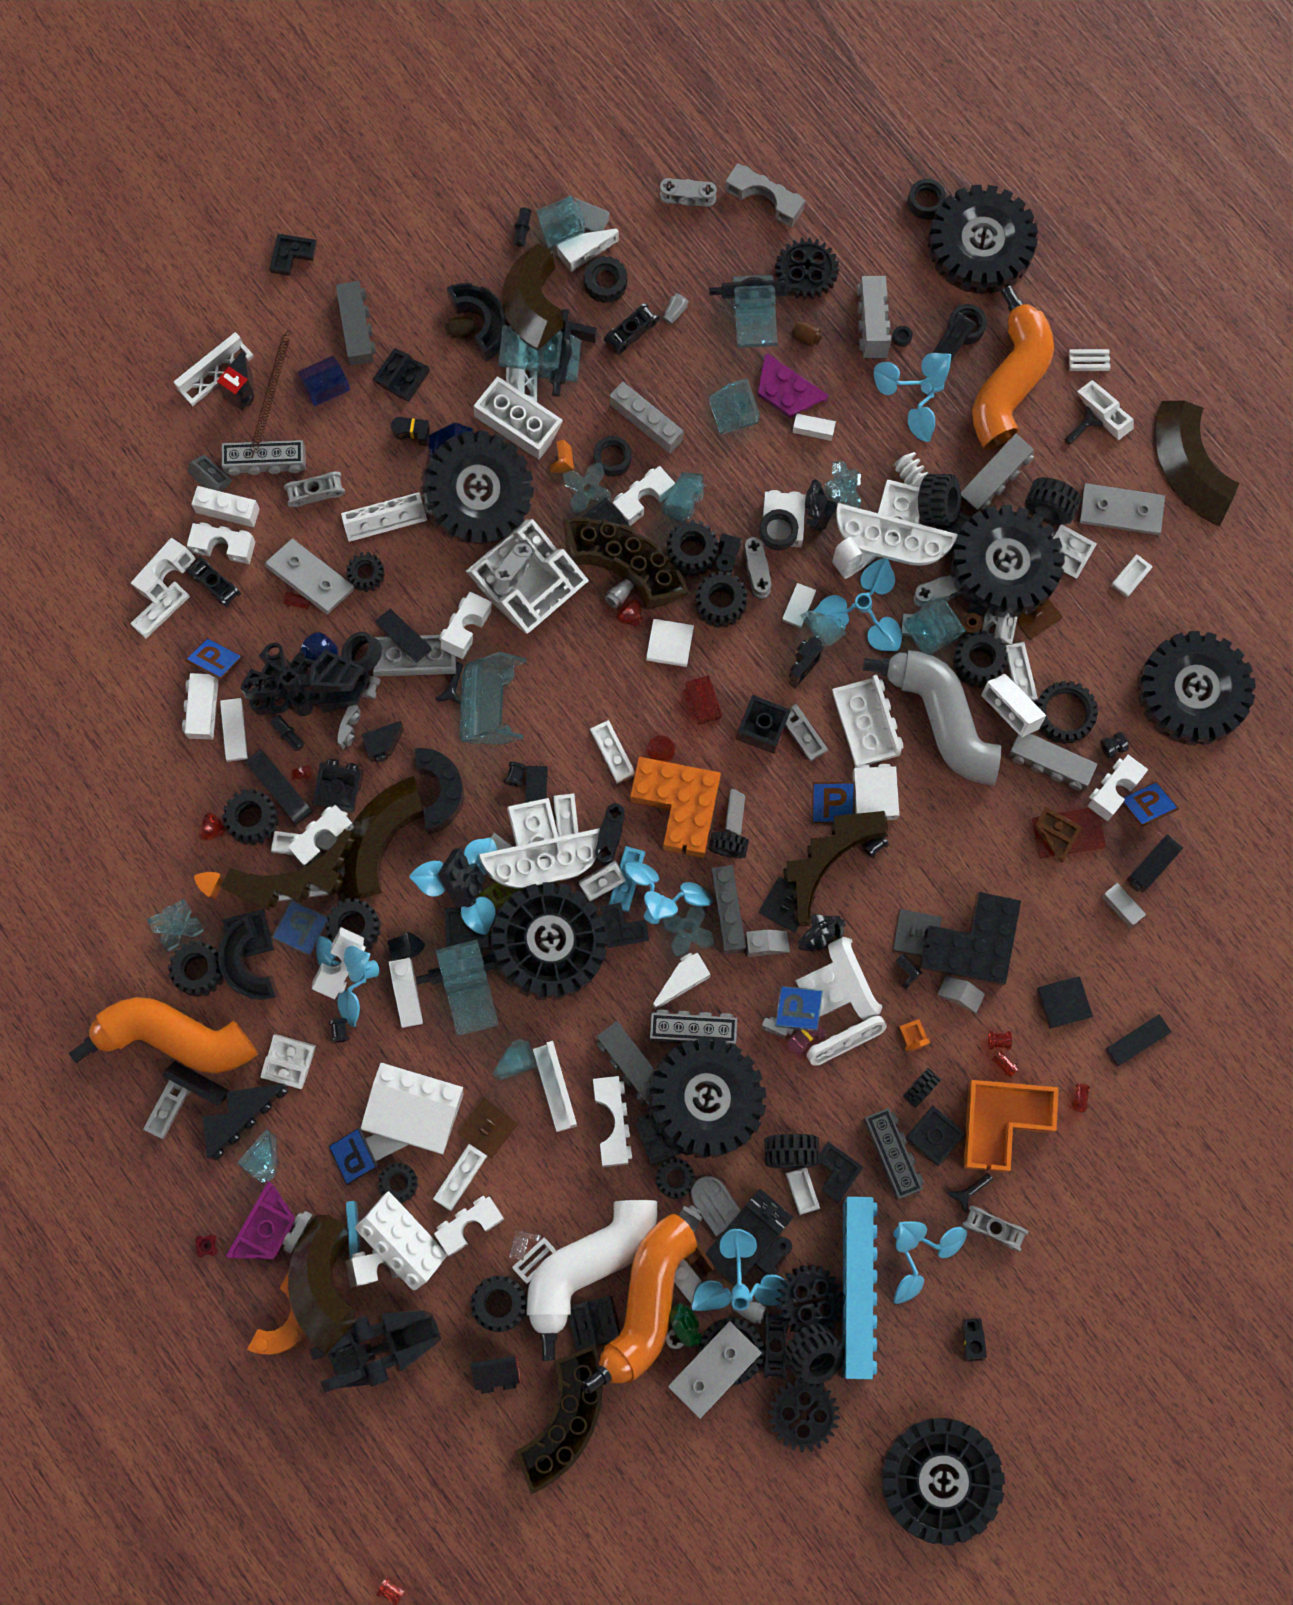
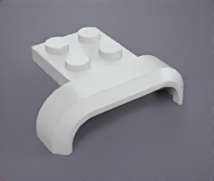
[796,937,882,1021]

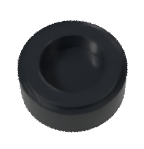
[892,326,913,347]

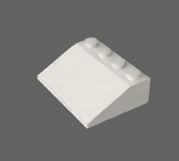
[361,1063,464,1155]

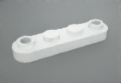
[807,1016,887,1066]

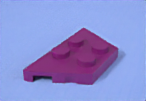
[758,353,829,418]
[226,1181,295,1259]

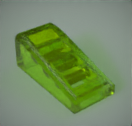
[477,882,523,909]

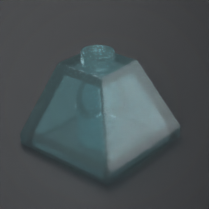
[800,610,846,648]
[493,1039,537,1081]
[237,1129,278,1183]

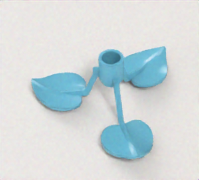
[874,353,951,442]
[812,558,902,651]
[409,838,497,935]
[624,862,714,924]
[316,936,379,1027]
[893,1222,967,1304]
[692,1229,785,1311]

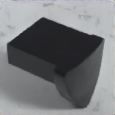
[388,932,425,961]
[896,954,923,990]

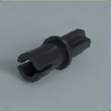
[513,207,532,247]
[270,715,304,751]

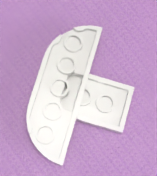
[836,479,958,566]
[478,798,600,889]

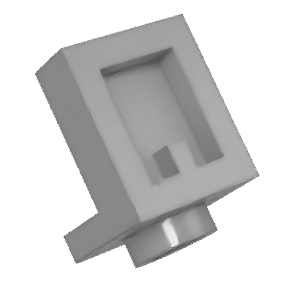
[761,1015,794,1039]
[679,1205,703,1233]

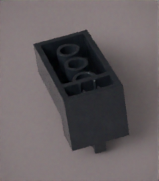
[705,1188,794,1286]

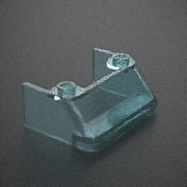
[460,652,526,745]

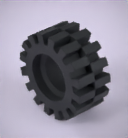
[347,552,385,592]
[709,831,749,859]
[903,1068,941,1108]
[656,1158,695,1199]
[378,1163,418,1203]

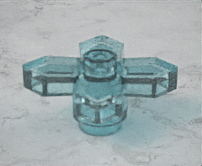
[825,460,861,509]
[562,463,612,513]
[147,899,204,951]
[662,906,715,957]

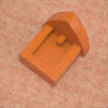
[549,440,574,473]
[194,872,223,900]
[899,1019,930,1052]

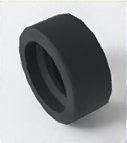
[908,179,946,219]
[948,304,987,345]
[593,436,632,477]
[759,509,799,551]
[341,632,382,672]

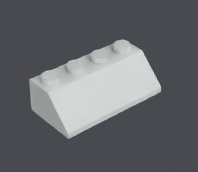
[473,376,563,460]

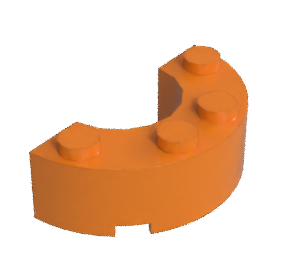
[247,1272,307,1354]

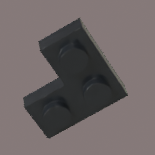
[270,234,317,276]
[600,903,649,948]
[819,1141,863,1203]

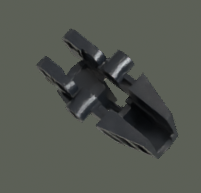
[241,643,369,716]
[309,1310,441,1393]

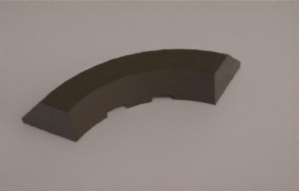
[502,243,563,351]
[1154,400,1239,526]
[563,517,689,610]
[338,776,424,903]
[288,1215,356,1355]
[515,1344,603,1494]

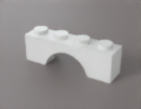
[593,1076,632,1167]

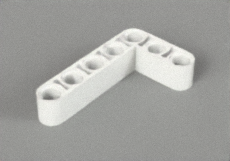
[833,517,925,579]

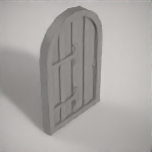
[691,1176,741,1236]

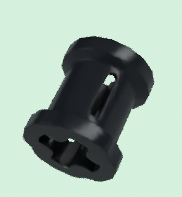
[504,761,527,788]
[861,837,889,859]
[328,1018,350,1043]

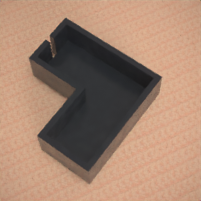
[919,892,1021,986]

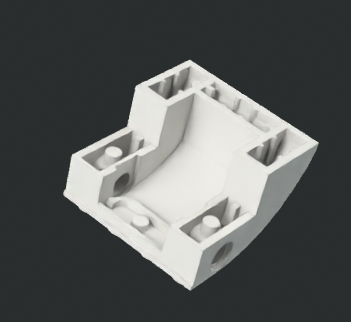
[466,519,589,634]

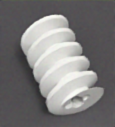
[894,452,929,488]

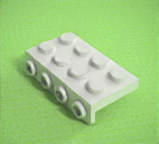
[832,675,903,768]
[355,1191,447,1290]

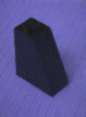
[1126,834,1184,893]

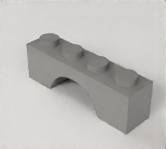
[725,163,805,228]

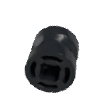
[1100,732,1129,758]

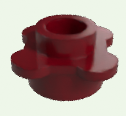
[195,1234,218,1258]

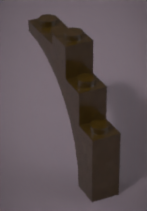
[783,811,888,927]
[220,829,355,911]

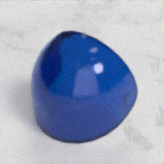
[300,632,338,669]

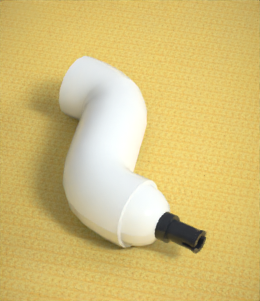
[526,1200,657,1361]

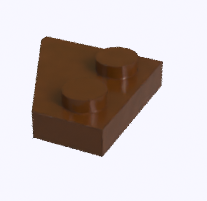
[1035,807,1082,863]

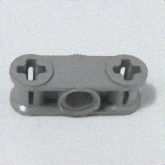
[660,178,717,207]
[284,472,345,507]
[744,537,771,599]
[493,543,532,595]
[913,575,966,608]
[962,1205,1029,1252]

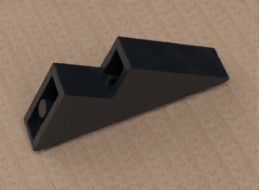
[203,1084,289,1161]

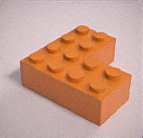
[630,757,721,858]
[963,1080,1059,1173]

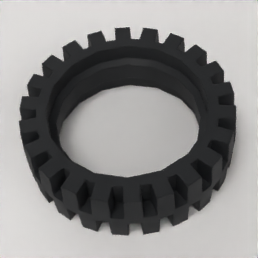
[1036,681,1098,744]
[699,1318,764,1385]

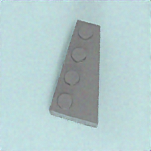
[857,276,891,358]

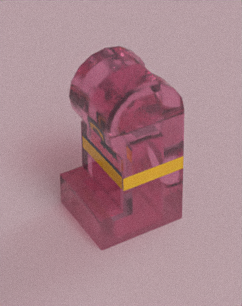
[787,1018,828,1056]

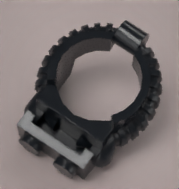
[805,479,837,531]
[797,914,846,951]

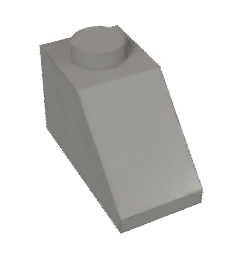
[745,930,790,957]
[674,1259,702,1305]

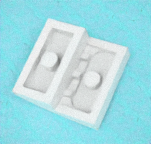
[1053,525,1097,579]
[646,619,694,667]
[261,1034,316,1089]

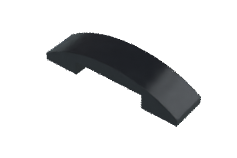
[245,749,312,825]

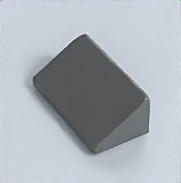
[187,455,232,492]

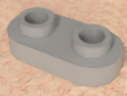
[282,1211,314,1254]

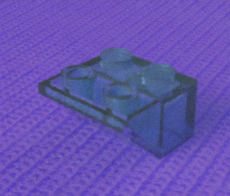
[536,196,585,248]
[708,378,760,434]
[662,472,705,523]
[903,597,966,655]

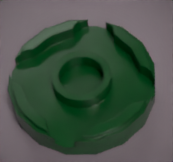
[670,1303,702,1347]

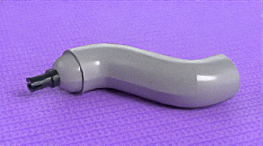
[863,650,1001,786]

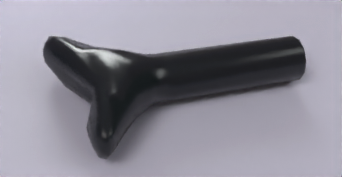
[1064,406,1103,445]
[436,662,464,704]
[947,1173,993,1212]

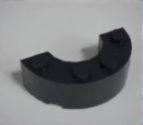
[447,283,507,362]
[414,748,464,835]
[218,915,279,1000]

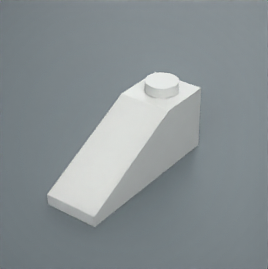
[557,229,619,272]
[653,953,711,1010]
[389,958,423,1028]

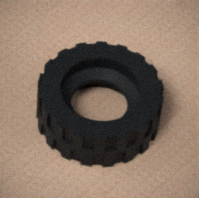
[584,256,627,303]

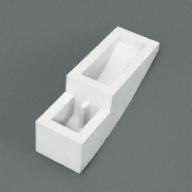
[1077,380,1134,440]

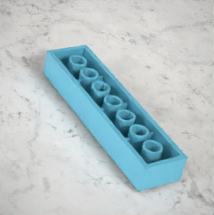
[842,1197,877,1379]

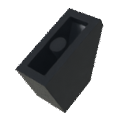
[361,721,404,763]

